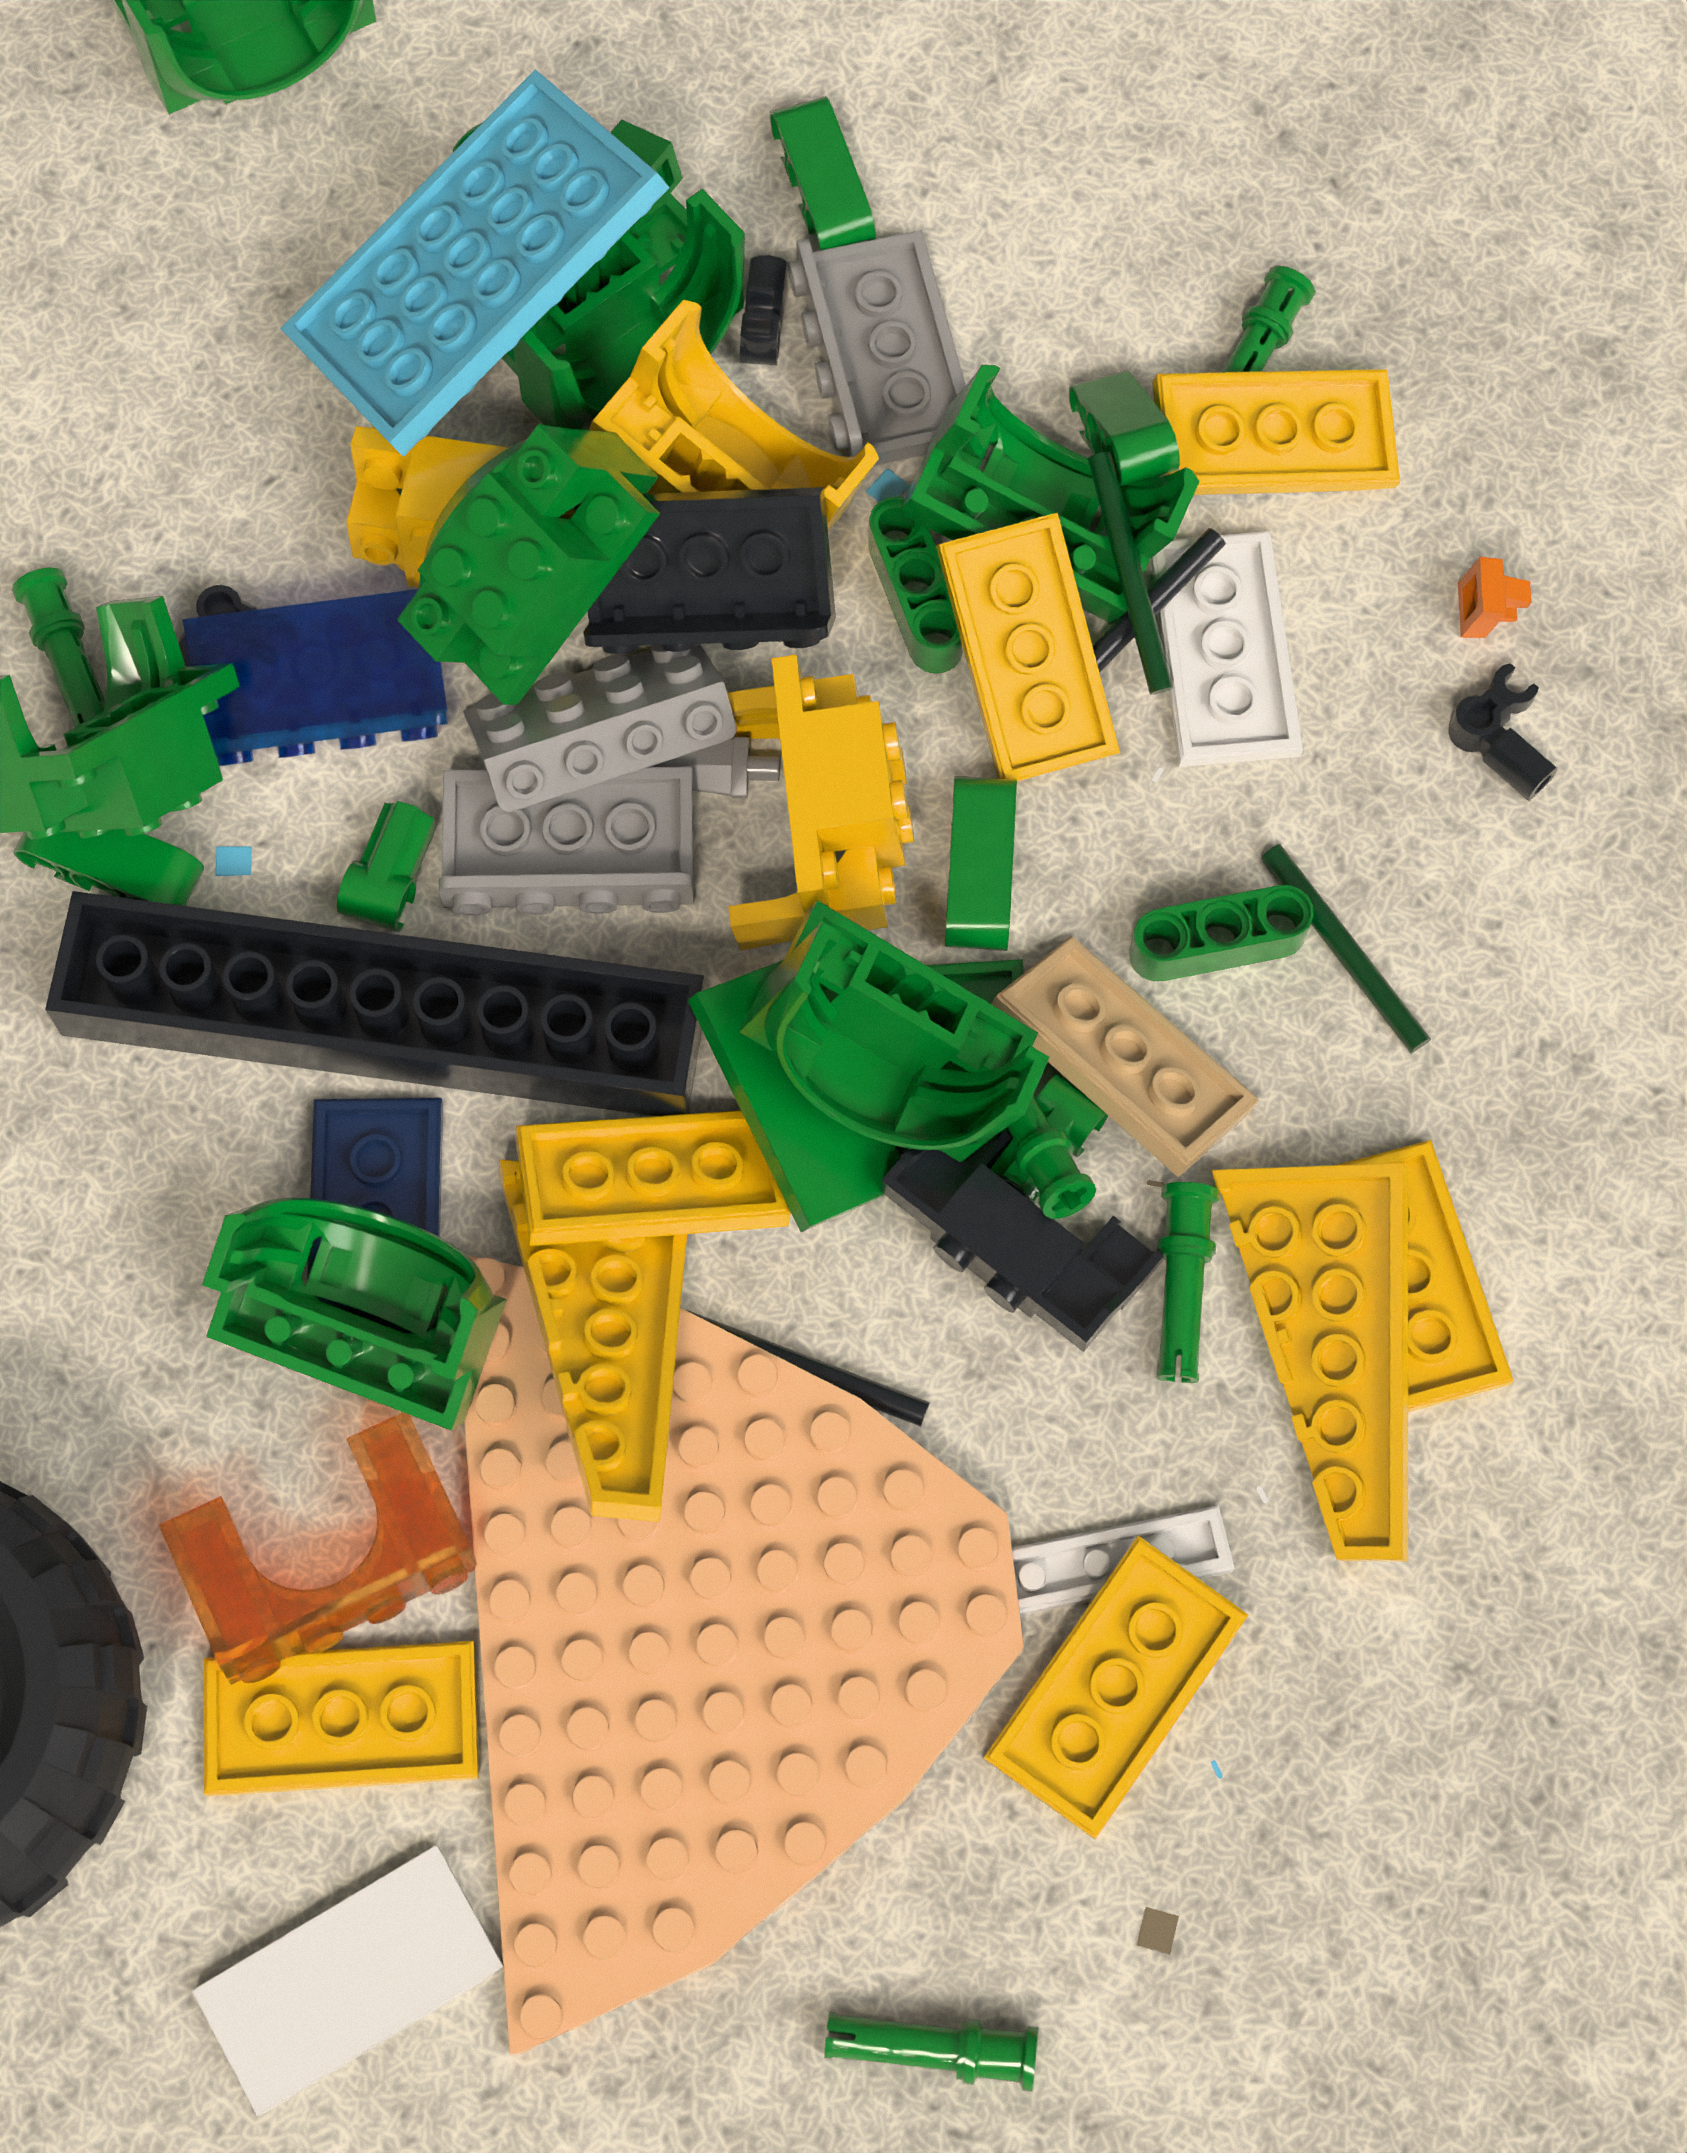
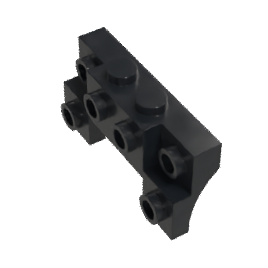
[881,1131,1164,1352]

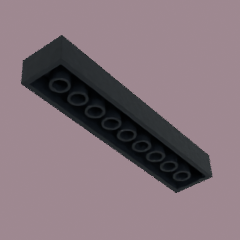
[45,891,705,1116]

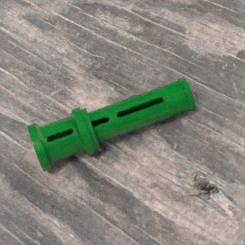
[1221,266,1316,372]
[12,567,105,728]
[1008,1095,1096,1219]
[1156,1182,1220,1383]
[824,2012,1039,2092]

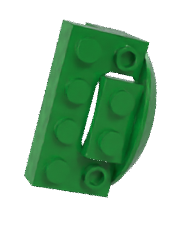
[898,365,1200,624]
[202,1197,507,1431]

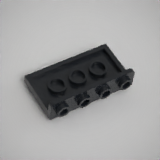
[574,487,836,654]

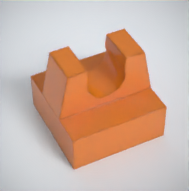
[1458,557,1532,638]

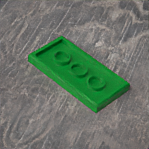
[688,960,901,1233]

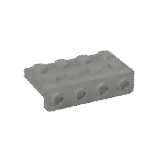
[788,230,966,466]
[463,644,737,812]
[439,767,694,916]

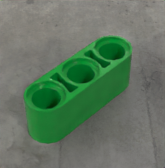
[769,96,876,251]
[1069,370,1180,487]
[868,496,963,674]
[945,776,1017,951]
[13,829,204,906]
[1129,885,1314,982]

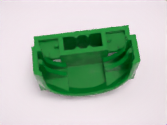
[111,0,377,115]
[502,188,745,430]
[397,424,660,705]
[0,596,240,839]
[739,900,1049,1162]

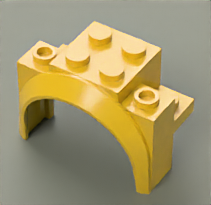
[589,300,879,532]
[346,425,575,588]
[727,655,914,951]

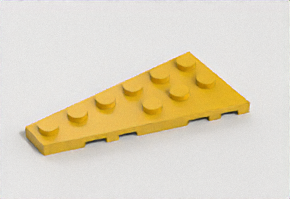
[498,1159,687,1522]
[1211,1163,1408,1562]

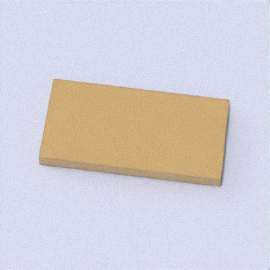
[992,935,1259,1178]

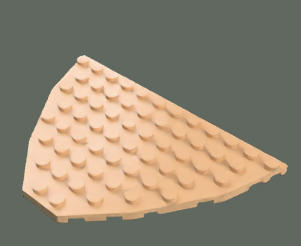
[464,1255,1024,2055]

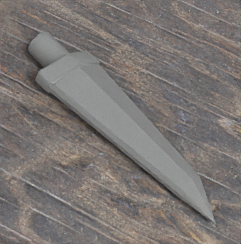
[649,737,780,798]

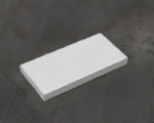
[1151,531,1303,767]
[192,1845,504,2116]

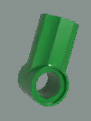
[336,801,436,933]
[990,1074,1108,1204]

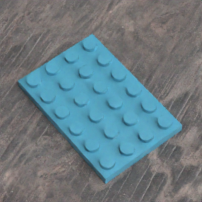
[280,69,669,457]

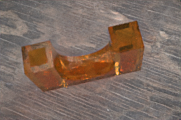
[159,1412,478,1685]

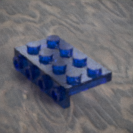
[182,589,450,766]

